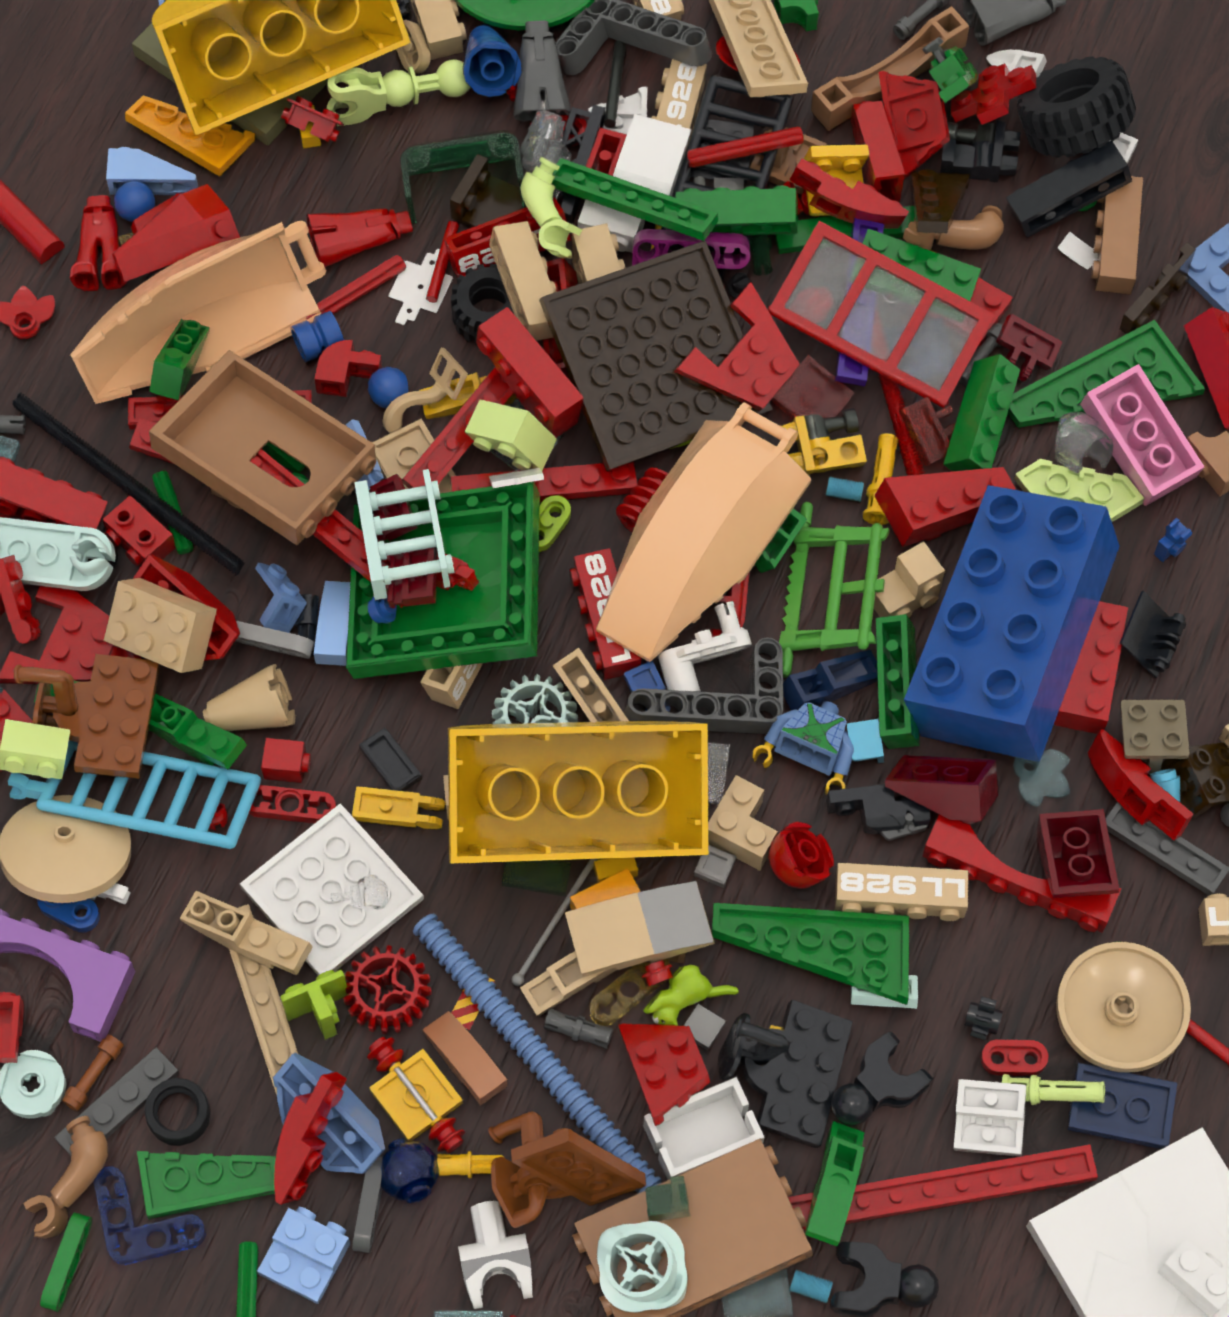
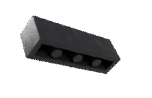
[1006,140,1132,238]

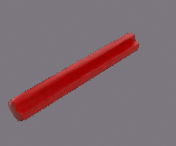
[687,126,804,167]
[306,255,406,319]

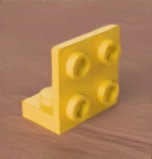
[804,145,869,216]

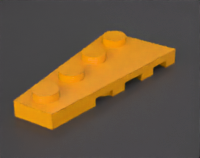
[125,95,255,177]

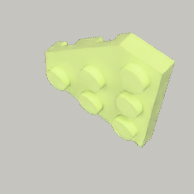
[1014,459,1145,522]

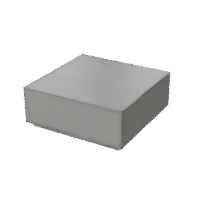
[694,845,736,888]
[684,1004,726,1051]

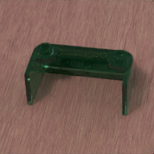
[400,130,526,224]

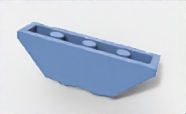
[273,1053,385,1174]

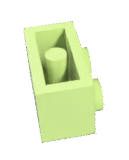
[0,719,70,779]

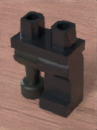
[940,121,1021,182]

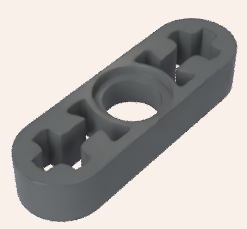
[352,1156,387,1253]

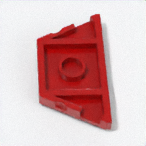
[878,71,950,179]
[618,1023,710,1126]

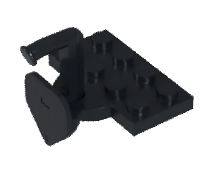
[718,1000,853,1148]

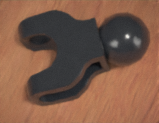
[831,1032,933,1126]
[830,1242,939,1317]

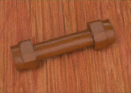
[61,1034,124,1112]

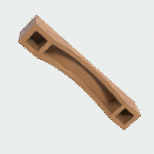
[811,6,969,131]

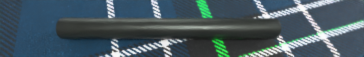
[604,40,626,128]

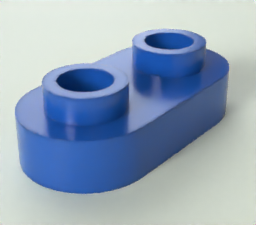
[37,899,100,933]

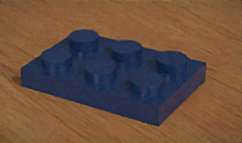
[1067,1063,1177,1149]

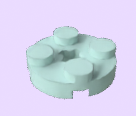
[0,1050,66,1118]

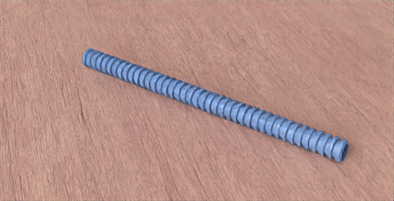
[413,913,662,1194]

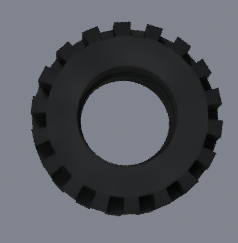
[451,264,514,345]

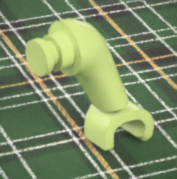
[520,157,582,259]

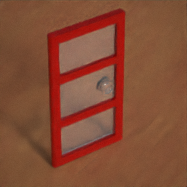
[768,221,995,408]

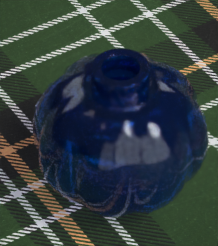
[381,1138,440,1203]

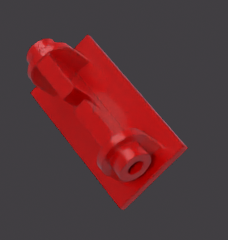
[281,96,344,143]

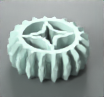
[492,674,578,724]

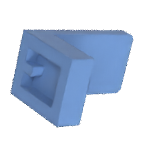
[255,563,307,633]

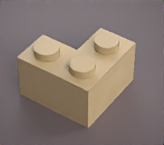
[874,541,945,617]
[708,775,778,871]

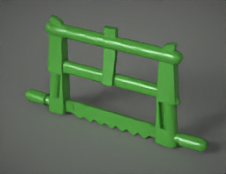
[779,502,890,678]

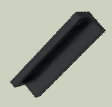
[553,105,605,224]

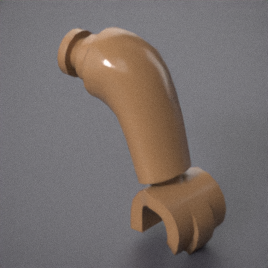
[903,205,1004,250]
[23,1116,108,1239]

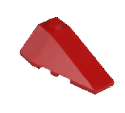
[112,184,240,282]

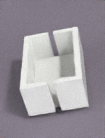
[643,1077,765,1180]

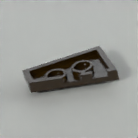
[1119,242,1196,334]

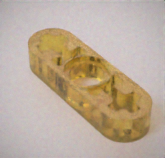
[590,959,670,1026]

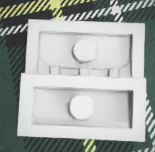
[954,1079,1026,1157]

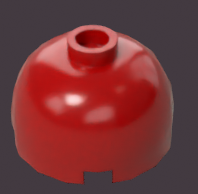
[768,822,834,889]

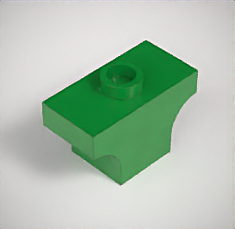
[772,0,819,32]

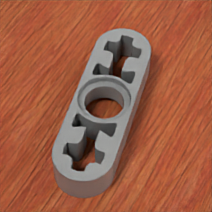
[236,621,315,659]

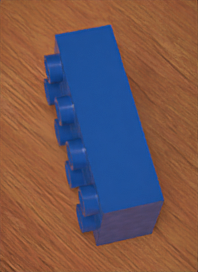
[904,485,1120,762]

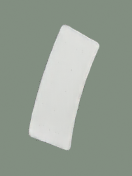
[1058,232,1098,270]

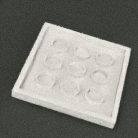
[240,803,424,975]

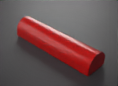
[0,179,65,265]

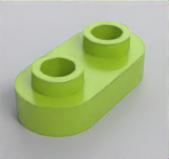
[539,495,571,552]

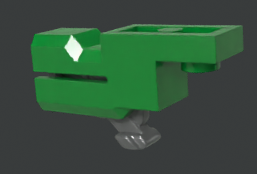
[922,37,978,103]

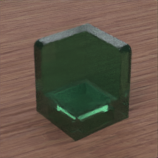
[645,1176,691,1221]

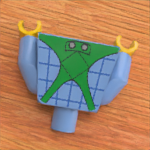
[753,701,854,795]

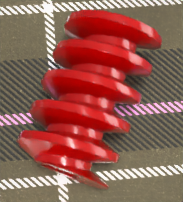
[616,468,668,532]

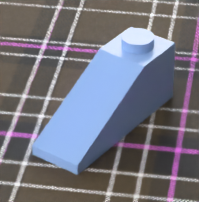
[106,147,198,195]

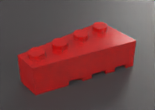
[476,307,584,438]
[0,457,108,530]
[874,467,1016,547]
[1054,601,1128,734]

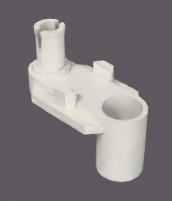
[658,601,752,692]

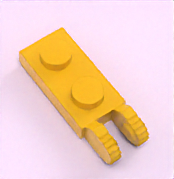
[352,786,445,830]

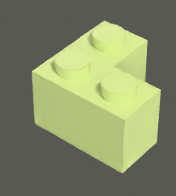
[465,400,557,471]

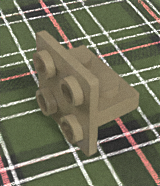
[1120,700,1189,774]

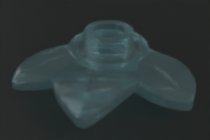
[1013,749,1070,807]

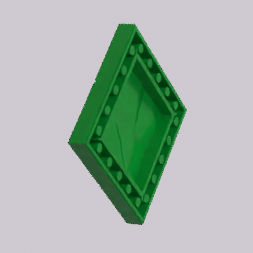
[346,481,540,679]

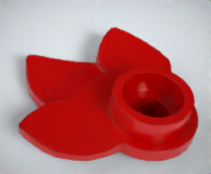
[0,285,55,339]

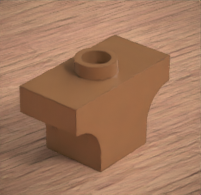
[1187,431,1229,497]

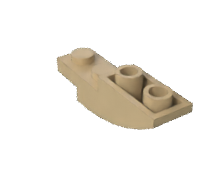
[180,891,313,975]
[520,951,618,1017]

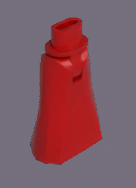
[306,208,413,267]

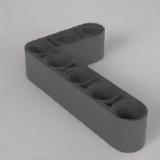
[555,0,712,75]
[624,637,783,734]

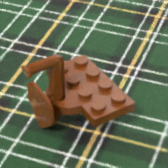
[14,654,160,779]
[488,1111,646,1228]

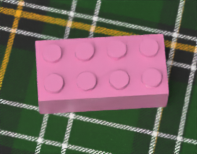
[1080,364,1204,506]

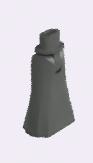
[963,0,1066,46]
[513,20,571,122]

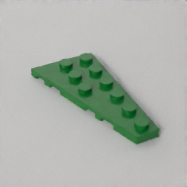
[1008,320,1205,428]
[712,903,909,1005]

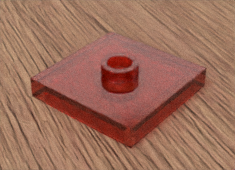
[770,354,855,420]

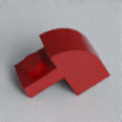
[314,340,382,397]

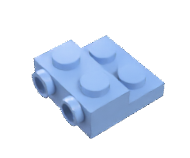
[257,1206,350,1304]

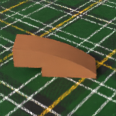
[422,1011,507,1106]

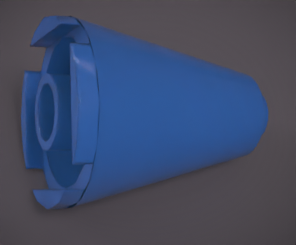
[463,25,522,97]

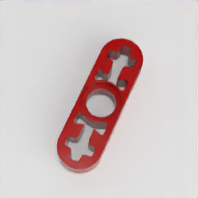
[249,785,336,824]

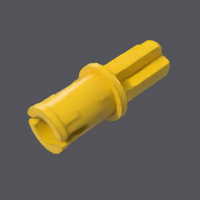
[437,1151,504,1178]

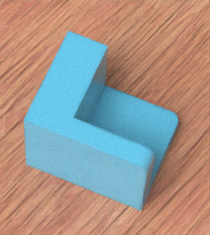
[847,719,884,763]

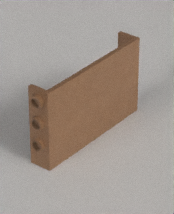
[572,1138,813,1317]

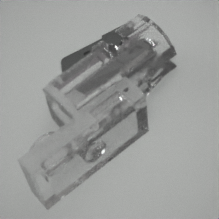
[519,111,572,200]

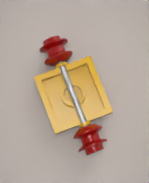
[367,1037,465,1153]

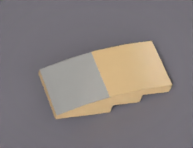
[565,881,715,977]

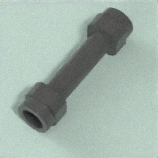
[893,0,949,40]
[958,323,1003,386]

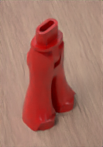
[70,195,127,291]

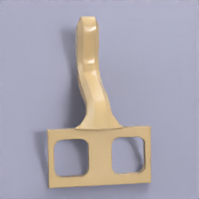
[382,347,468,433]

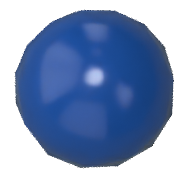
[114,181,155,222]
[368,367,408,408]

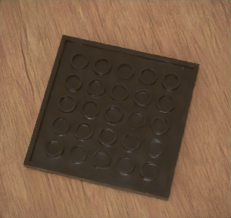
[539,240,773,471]

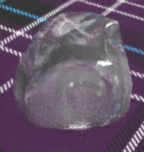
[1053,412,1113,473]

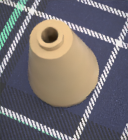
[203,664,295,731]

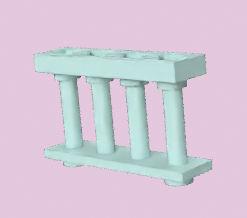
[354,469,455,600]

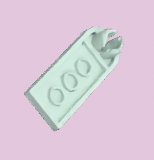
[0,517,116,591]

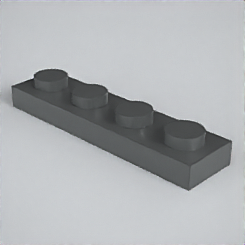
[1106,802,1229,895]
[54,1047,179,1156]

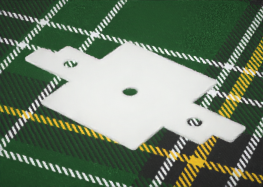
[389,249,453,325]

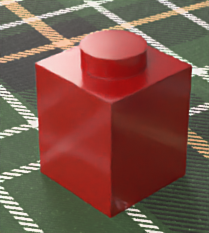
[261,738,311,783]

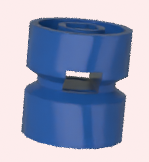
[290,311,344,363]

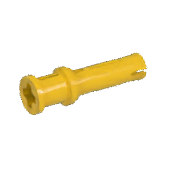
[863,433,898,525]

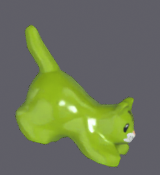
[643,965,739,1026]

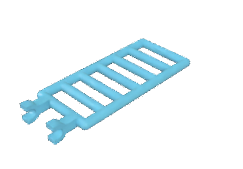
[8,740,261,849]

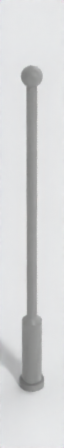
[511,859,598,986]

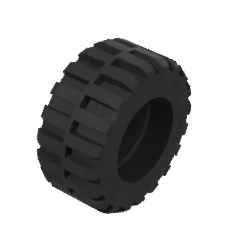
[1017,56,1136,158]

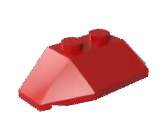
[133,554,240,661]

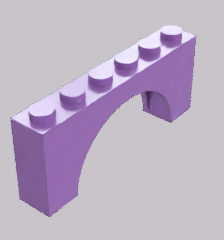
[0,909,135,1042]

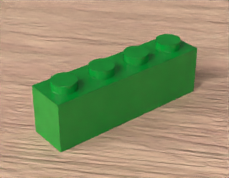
[676,185,798,235]
[943,354,1020,472]
[876,614,920,749]

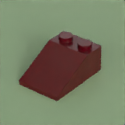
[885,755,998,824]
[1037,809,1120,898]

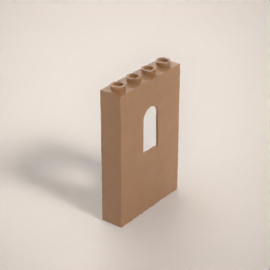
[149,350,376,545]

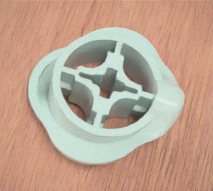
[597,1221,688,1313]

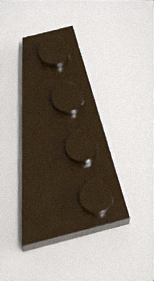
[911,169,970,233]

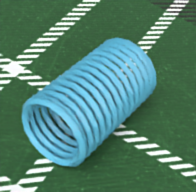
[826,476,864,502]
[789,1270,833,1303]

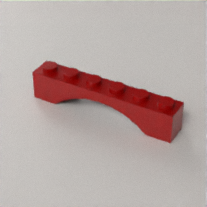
[922,814,1121,933]

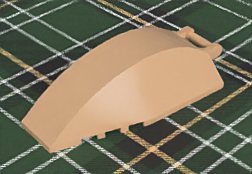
[70,221,326,404]
[596,402,811,662]

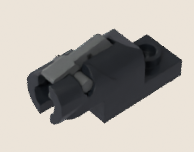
[826,784,931,841]

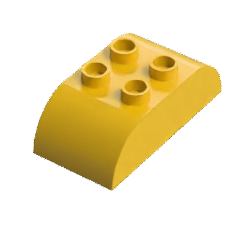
[152,0,411,135]
[448,721,708,864]

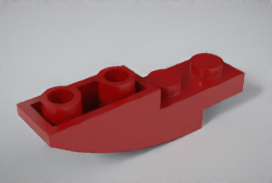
[789,158,909,229]
[1088,729,1194,841]
[274,1072,347,1205]

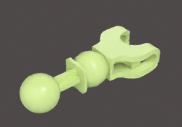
[327,59,470,126]

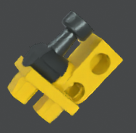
[780,408,867,475]

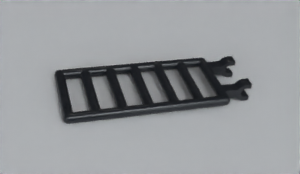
[661,75,794,283]

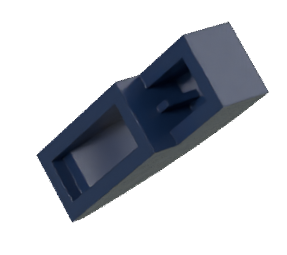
[783,649,878,710]

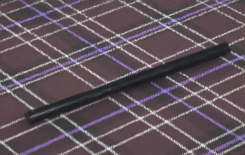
[12,392,245,576]

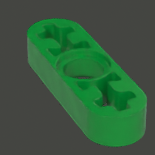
[40,1212,92,1312]

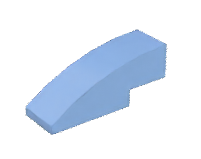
[314,581,350,666]

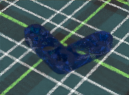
[94,1166,206,1265]

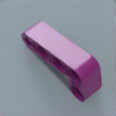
[632,229,750,269]

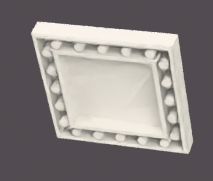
[1026,1128,1229,1317]

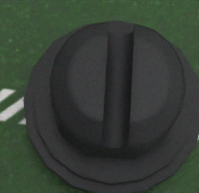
[727,272,753,298]

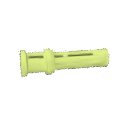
[1002,1074,1105,1105]

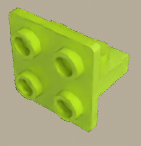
[280,970,347,1040]

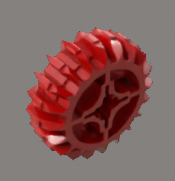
[343,945,432,1034]

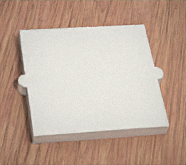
[489,468,544,488]

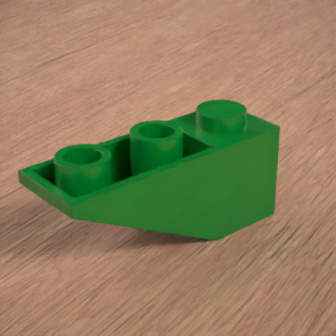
[149,319,210,401]

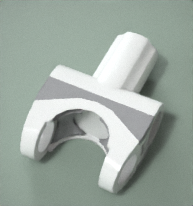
[458,1201,533,1309]

